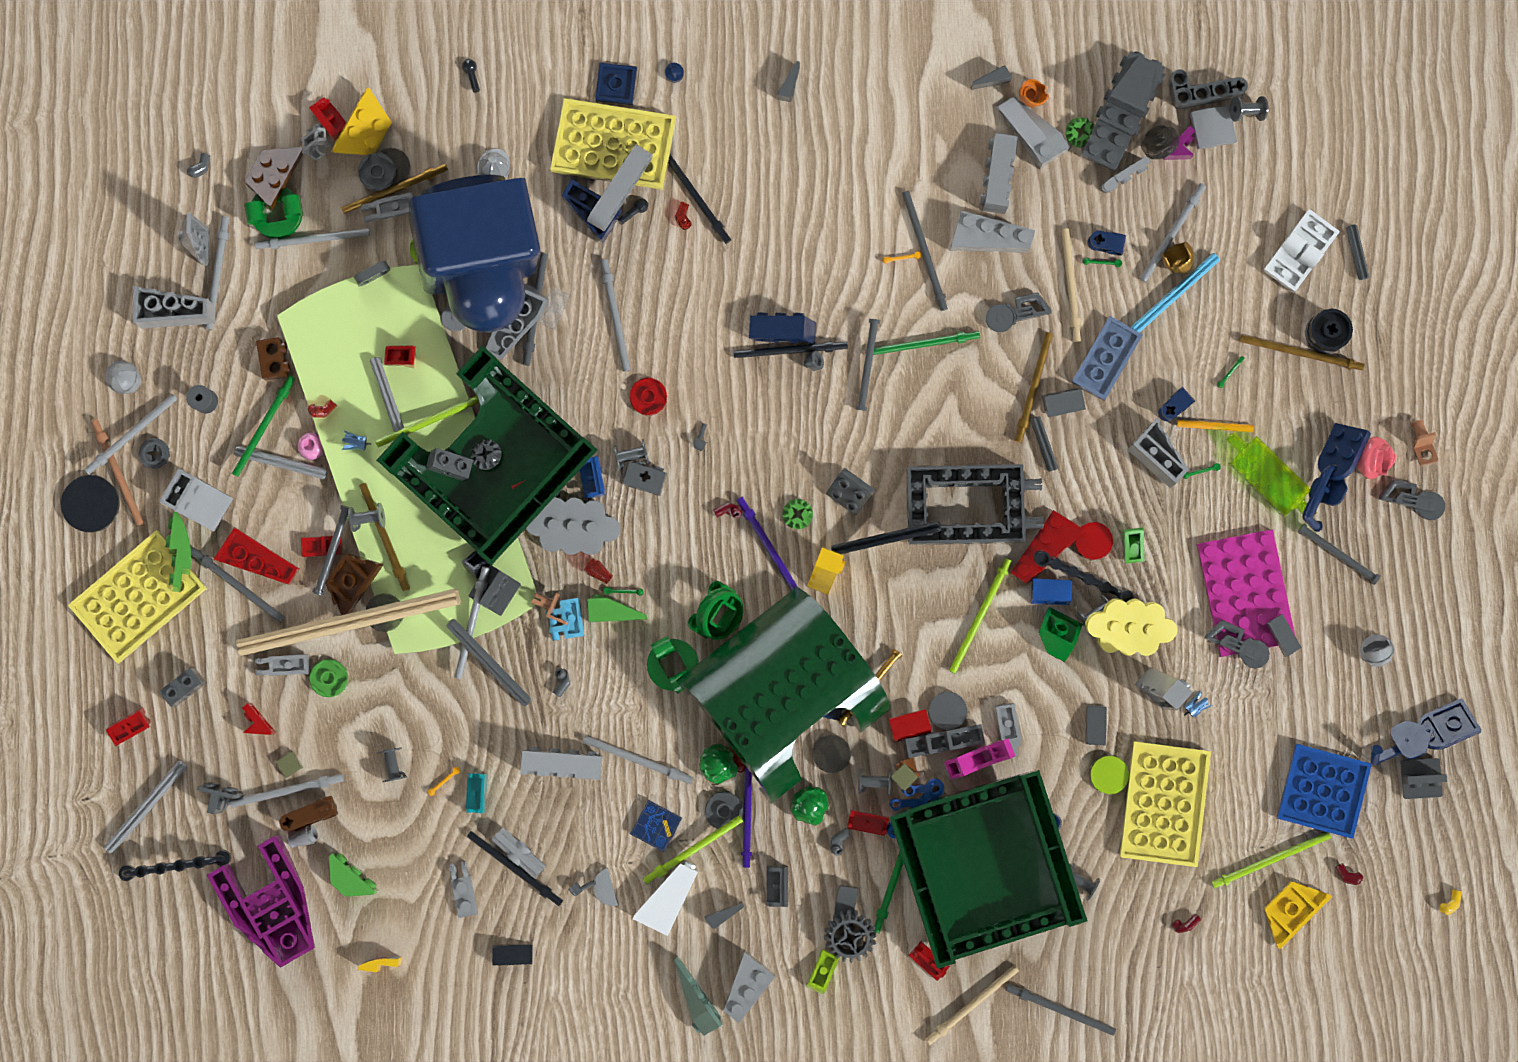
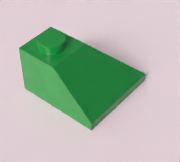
[1038,607,1083,662]

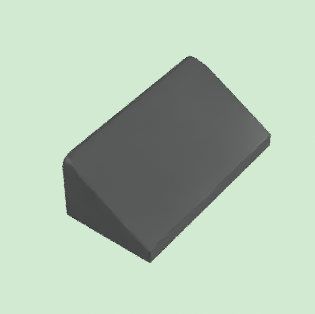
[1265,614,1302,657]

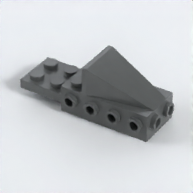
[1081,51,1166,172]

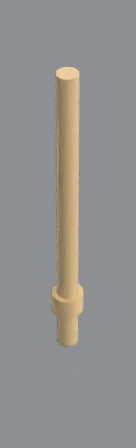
[1062,229,1081,342]
[925,965,1019,1045]

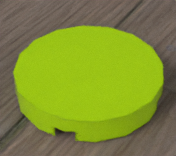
[1090,756,1129,794]

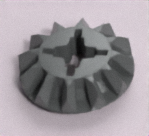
[139,438,170,469]
[471,439,501,470]

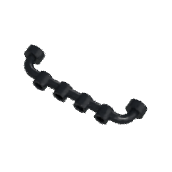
[1033,550,1135,603]
[119,850,232,881]

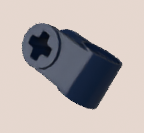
[1087,231,1126,256]
[1158,387,1195,422]

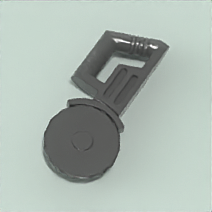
[986,292,1052,332]
[1379,478,1445,520]
[1204,620,1270,669]

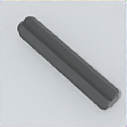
[1346,224,1369,280]
[1031,416,1058,472]

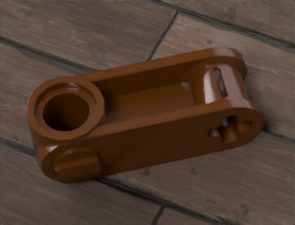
[279,796,338,831]

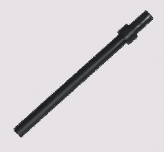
[668,154,732,244]
[734,341,848,358]
[467,831,564,906]

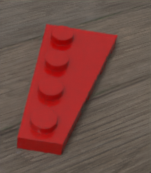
[1011,510,1086,584]
[213,527,300,585]

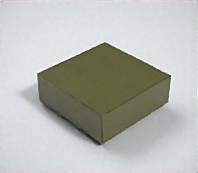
[276,751,303,778]
[891,763,918,791]

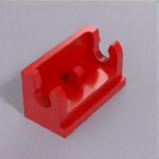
[309,97,347,141]
[106,707,151,746]
[888,709,932,743]
[847,809,889,836]

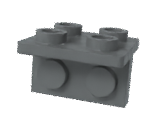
[826,468,875,515]
[469,565,521,616]
[1400,758,1447,799]
[196,782,243,814]

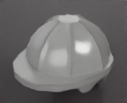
[477,149,510,178]
[105,361,142,394]
[1360,635,1395,667]

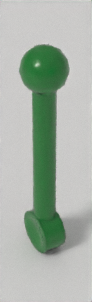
[1083,258,1122,267]
[1217,356,1245,388]
[1183,463,1221,479]
[604,587,644,596]

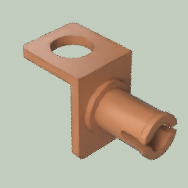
[1411,420,1439,466]
[532,592,569,625]

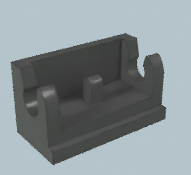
[1041,388,1086,417]
[767,866,788,907]

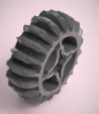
[824,910,877,963]

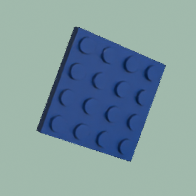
[1276,744,1372,839]

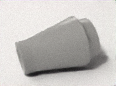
[288,826,319,848]

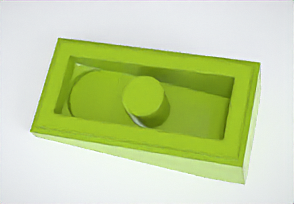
[806,949,840,994]

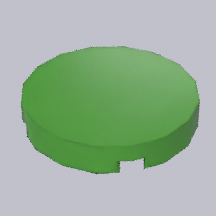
[309,659,348,697]

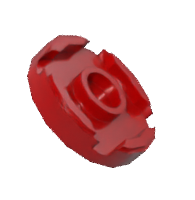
[629,377,668,416]
[1075,522,1113,560]

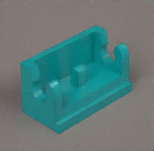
[466,773,487,814]

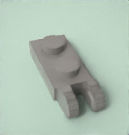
[1101,157,1150,193]
[361,192,413,222]
[254,654,309,676]
[450,861,478,918]

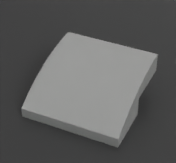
[1189,105,1237,150]

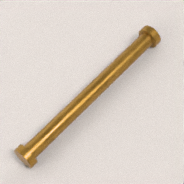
[836,649,903,727]

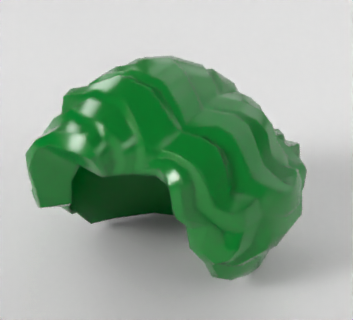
[699,744,738,784]
[790,786,829,826]

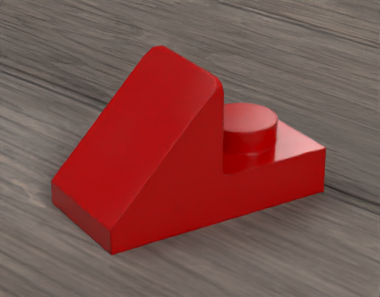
[384,345,416,368]
[242,703,276,735]

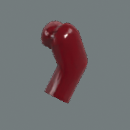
[713,502,742,518]
[1335,863,1363,885]
[1172,914,1201,933]

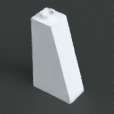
[633,861,698,936]

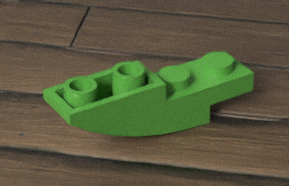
[165,512,191,592]

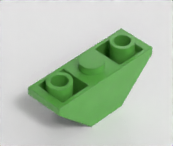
[329,852,378,897]

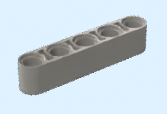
[587,144,653,231]

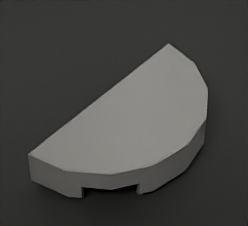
[594,868,618,906]

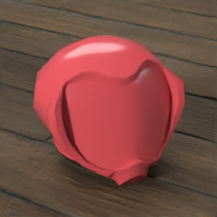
[1357,436,1397,480]

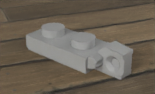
[995,703,1021,757]

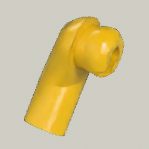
[1439,889,1462,915]

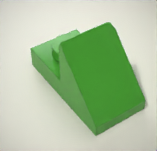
[1121,527,1144,564]

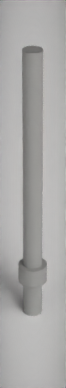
[1140,183,1206,283]
[204,216,229,330]
[255,228,370,249]
[600,259,631,372]
[84,394,178,475]
[454,566,490,679]
[583,736,693,784]
[230,774,344,808]

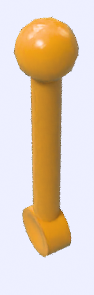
[882,251,922,264]
[427,767,461,796]

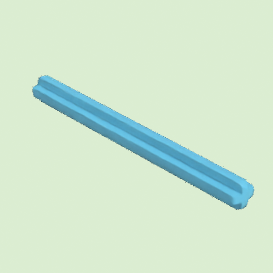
[1131,253,1220,333]

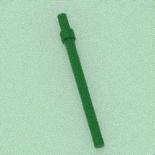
[873,331,980,355]
[231,375,295,477]
[873,851,904,934]

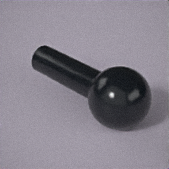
[462,59,480,93]
[617,198,649,225]

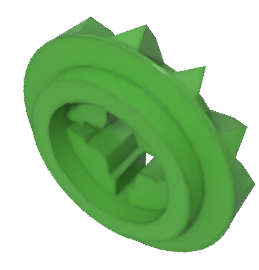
[1065,117,1094,148]
[782,499,813,529]

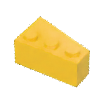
[807,548,846,595]

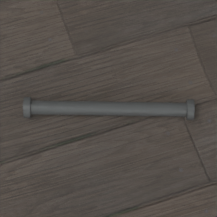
[855,319,880,411]
[312,505,350,596]
[1298,523,1381,585]

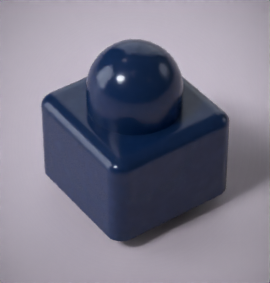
[408,174,540,333]

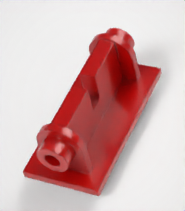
[908,941,950,981]

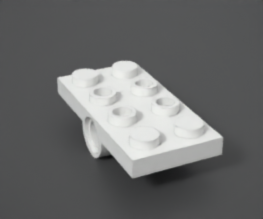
[1263,209,1340,293]

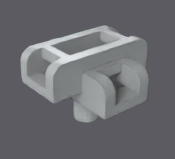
[300,124,330,160]

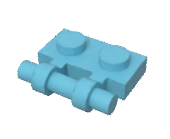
[546,598,585,641]

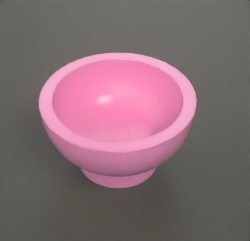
[298,433,324,460]

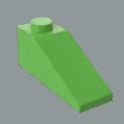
[588,594,648,622]

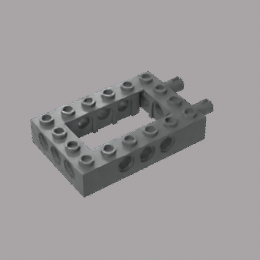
[906,464,1044,545]

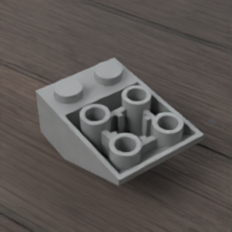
[159,468,233,532]

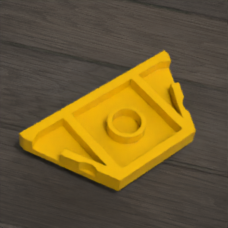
[331,87,392,155]
[1263,881,1332,949]

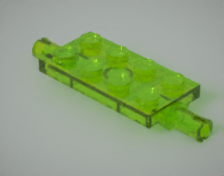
[1226,431,1317,517]

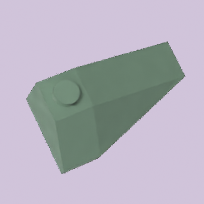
[674,956,723,1036]

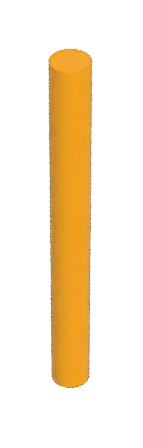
[1176,419,1254,433]

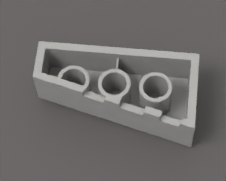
[980,133,1018,214]
[950,210,1035,253]
[133,286,215,329]
[1135,667,1193,710]
[520,747,603,780]

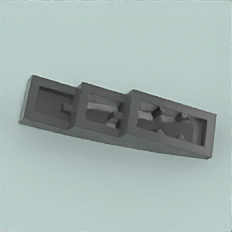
[903,724,985,759]

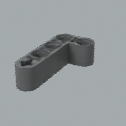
[1168,69,1248,109]

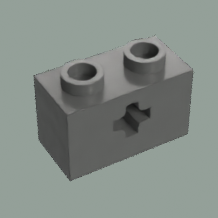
[425,448,473,481]
[623,460,667,496]
[159,668,206,707]

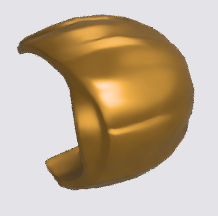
[1161,242,1194,274]

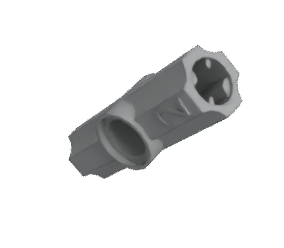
[492,827,546,879]

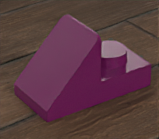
[1161,126,1195,160]

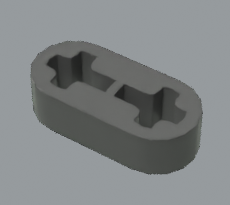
[354,261,390,287]

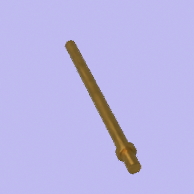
[1239,335,1364,371]

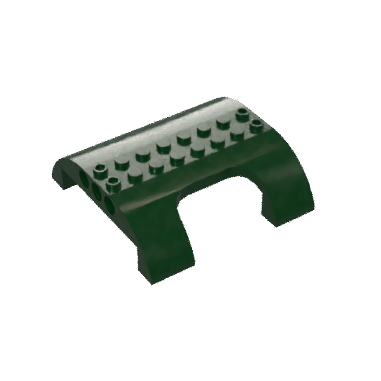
[376,345,598,566]
[676,587,891,804]

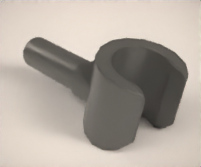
[694,423,707,451]
[568,880,596,896]

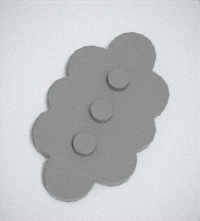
[526,497,621,555]

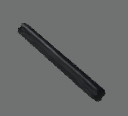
[831,521,941,554]

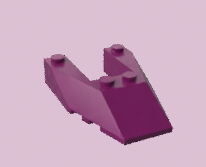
[207,835,315,968]

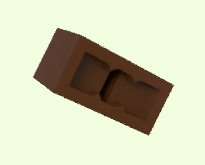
[256,337,290,381]

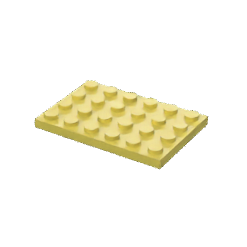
[550,98,676,190]
[68,530,207,664]
[1119,741,1211,867]

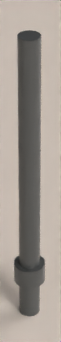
[522,253,548,366]
[191,548,285,623]
[1005,984,1116,1036]

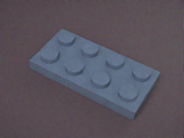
[1071,316,1143,401]

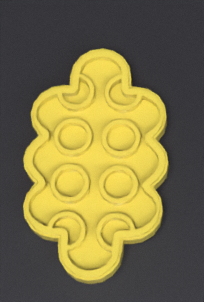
[1085,598,1177,656]

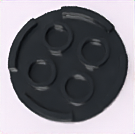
[61,475,120,533]

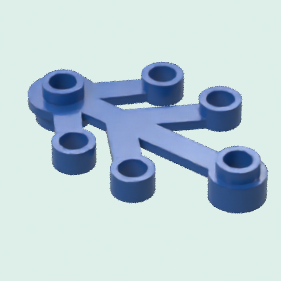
[886,778,944,839]

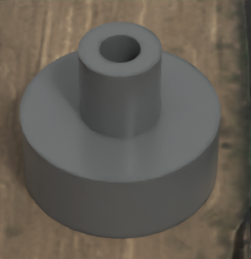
[804,351,824,371]

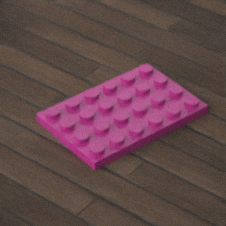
[1196,529,1295,657]

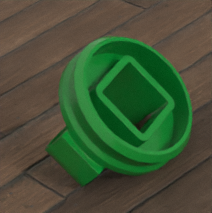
[244,188,304,239]
[688,581,743,640]
[647,635,699,694]

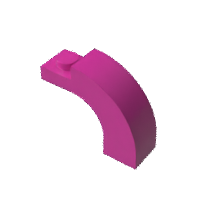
[944,738,1015,780]

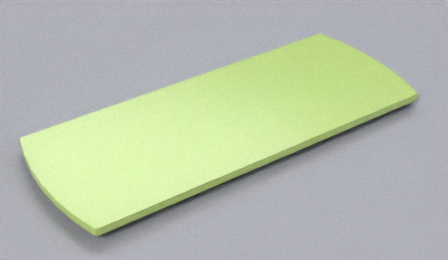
[277,265,540,654]

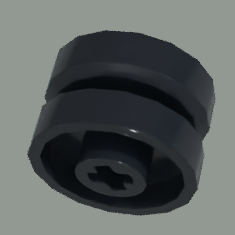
[1305,308,1353,354]

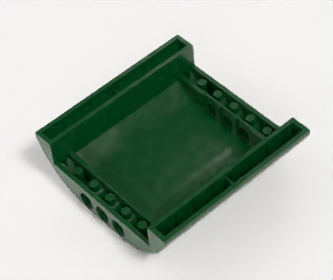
[889,770,1088,969]

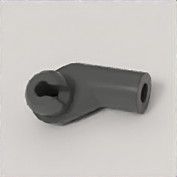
[187,153,210,178]
[553,668,570,697]
[830,828,851,856]

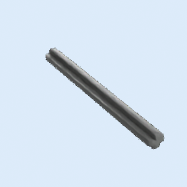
[446,619,531,706]

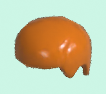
[1019,79,1049,108]

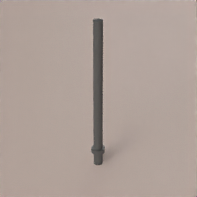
[902,191,948,311]

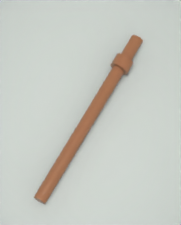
[91,419,144,526]

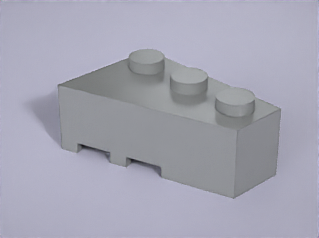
[1127,417,1189,488]
[724,950,775,1023]

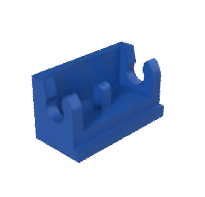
[580,456,606,499]
[1031,579,1072,606]

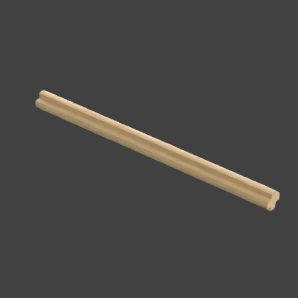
[236,589,461,656]

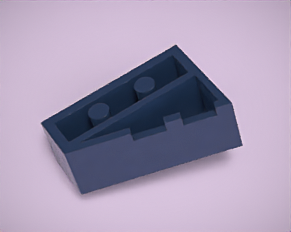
[562,179,622,244]
[749,312,816,344]

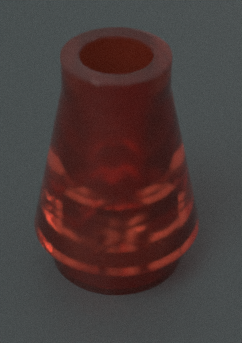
[584,558,613,584]

